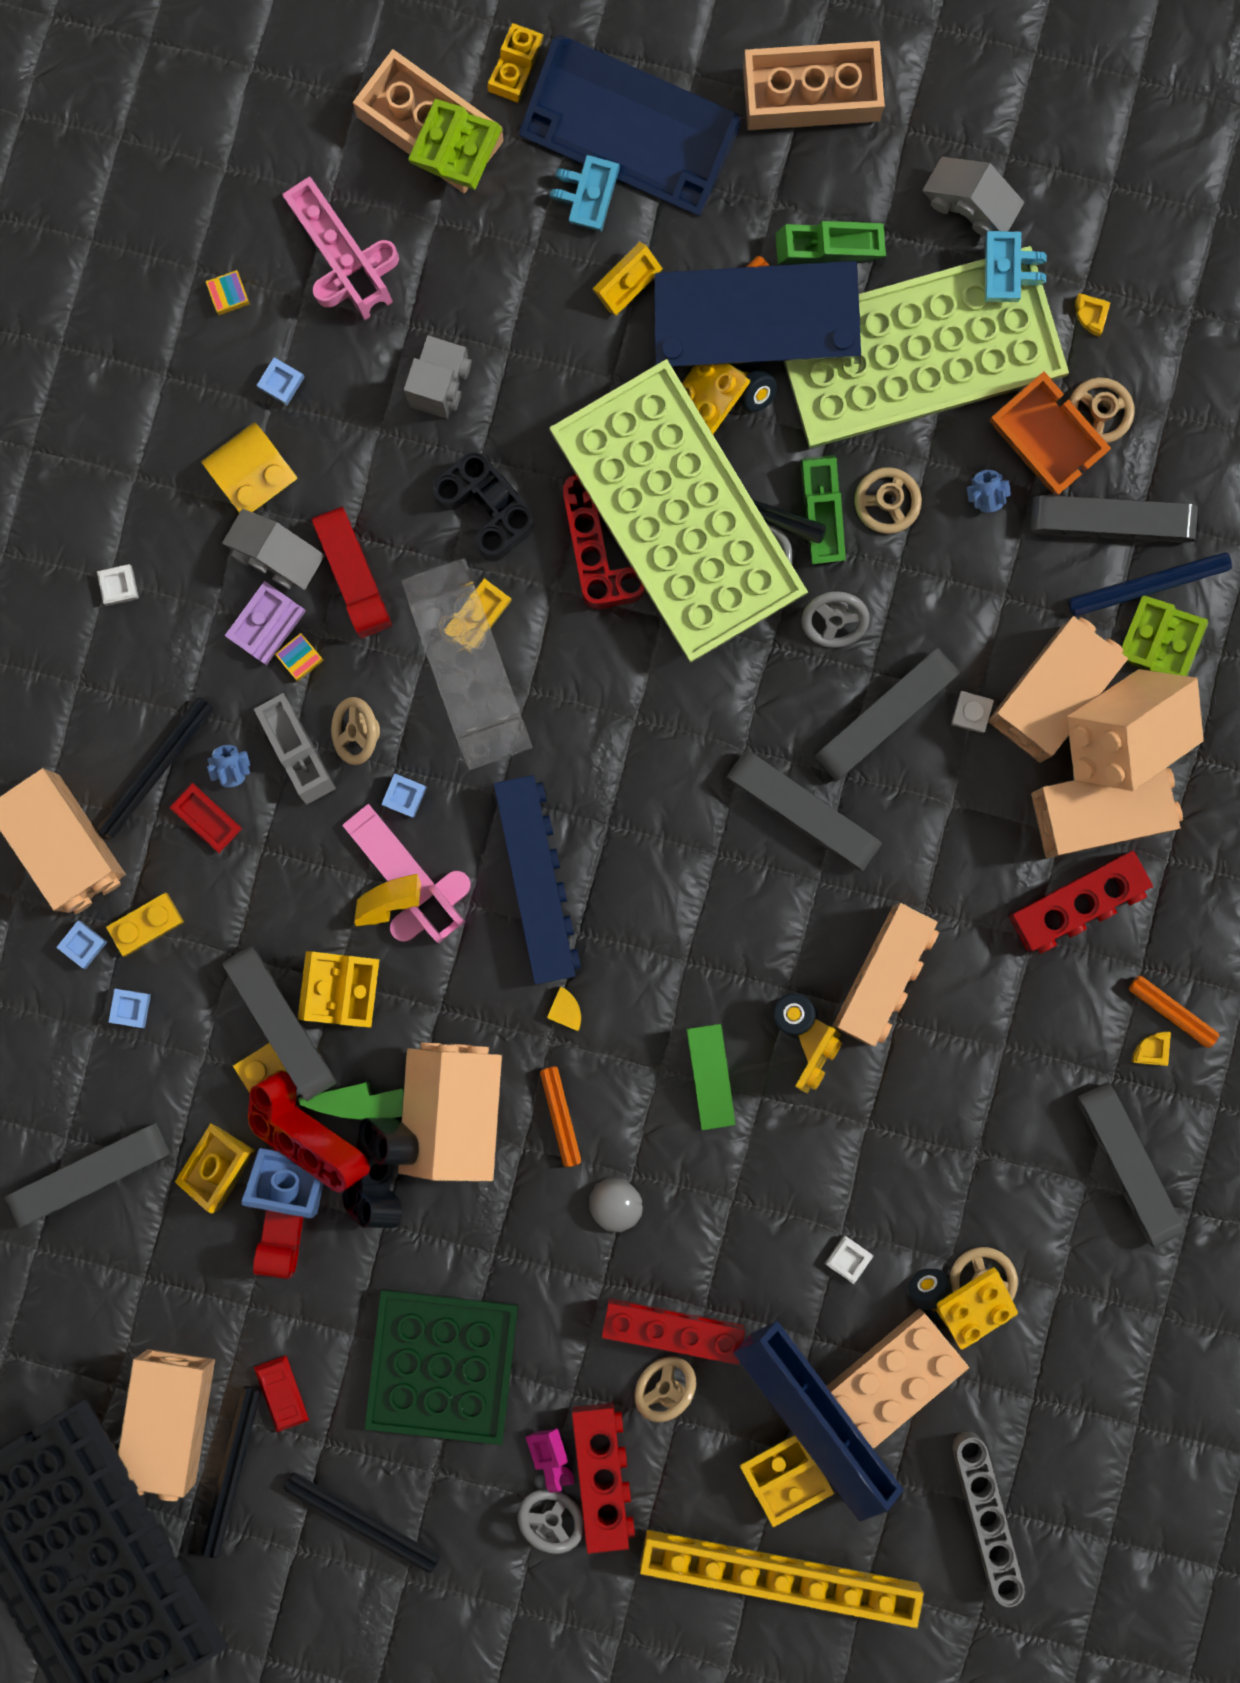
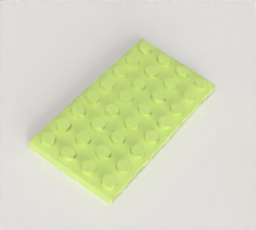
[784,246,1069,449]
[549,359,808,663]

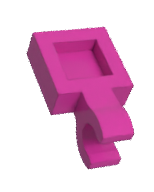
[526,1429,574,1493]

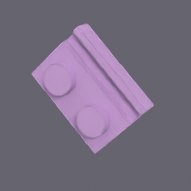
[225,581,306,666]

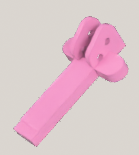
[282,177,399,320]
[342,804,471,944]

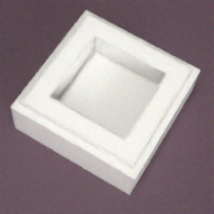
[97,564,139,606]
[825,1235,873,1284]

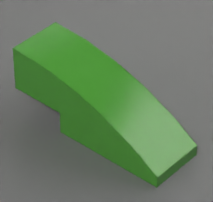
[775,221,886,265]
[800,455,846,564]
[686,1024,735,1130]
[298,1082,404,1120]

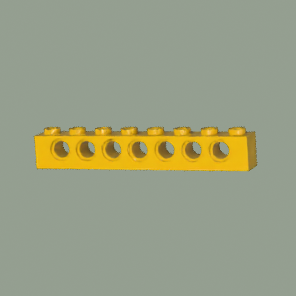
[640,1529,924,1628]

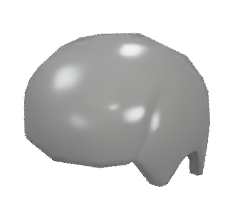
[589,1177,643,1232]

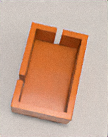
[989,371,1112,496]

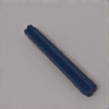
[1068,552,1232,617]

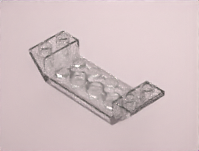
[401,557,533,770]

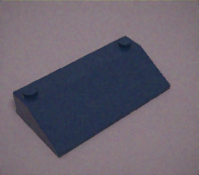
[518,35,744,216]
[655,261,861,367]

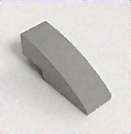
[254,693,336,805]

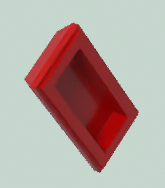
[169,783,242,854]
[254,1355,309,1432]

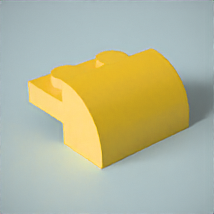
[201,422,298,513]
[297,951,380,1028]
[740,1435,834,1527]

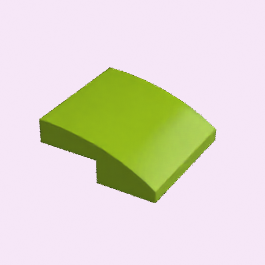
[408,99,502,190]
[1122,595,1208,676]

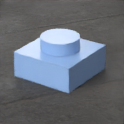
[256,357,304,406]
[381,773,427,818]
[56,921,107,969]
[109,989,151,1028]

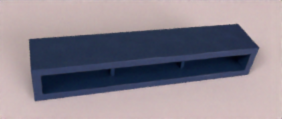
[494,775,581,985]
[733,1321,904,1522]

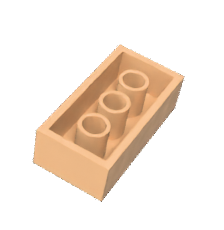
[743,41,885,130]
[353,49,504,194]
[832,903,939,1047]
[827,1308,970,1449]

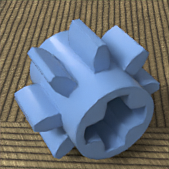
[967,470,1011,513]
[207,745,250,787]

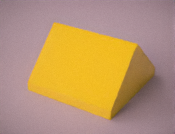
[175,1123,256,1214]

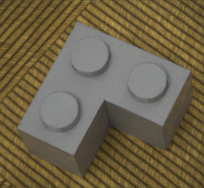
[922,157,1025,236]
[404,335,472,419]
[222,508,325,590]

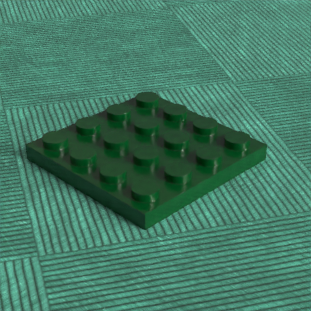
[364,1289,518,1445]

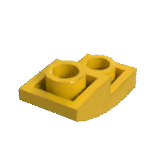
[487,23,543,103]
[354,874,421,927]

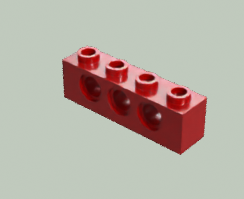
[1008,850,1154,954]
[602,1298,745,1365]
[572,1402,635,1554]

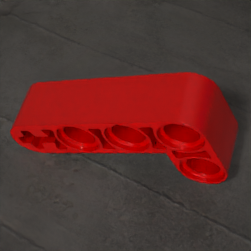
[563,475,645,609]
[312,506,392,639]
[248,1070,370,1193]
[253,1149,303,1279]

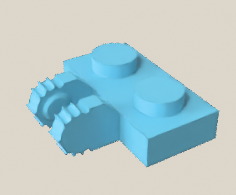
[549,155,620,232]
[985,231,1046,302]

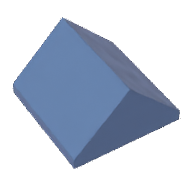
[242,1148,323,1218]

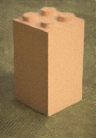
[988,616,1128,763]
[1067,669,1204,791]
[0,768,126,914]
[1031,768,1183,859]
[398,1042,502,1181]
[118,1349,215,1501]

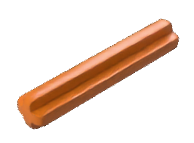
[1129,976,1220,1048]
[540,1066,581,1167]

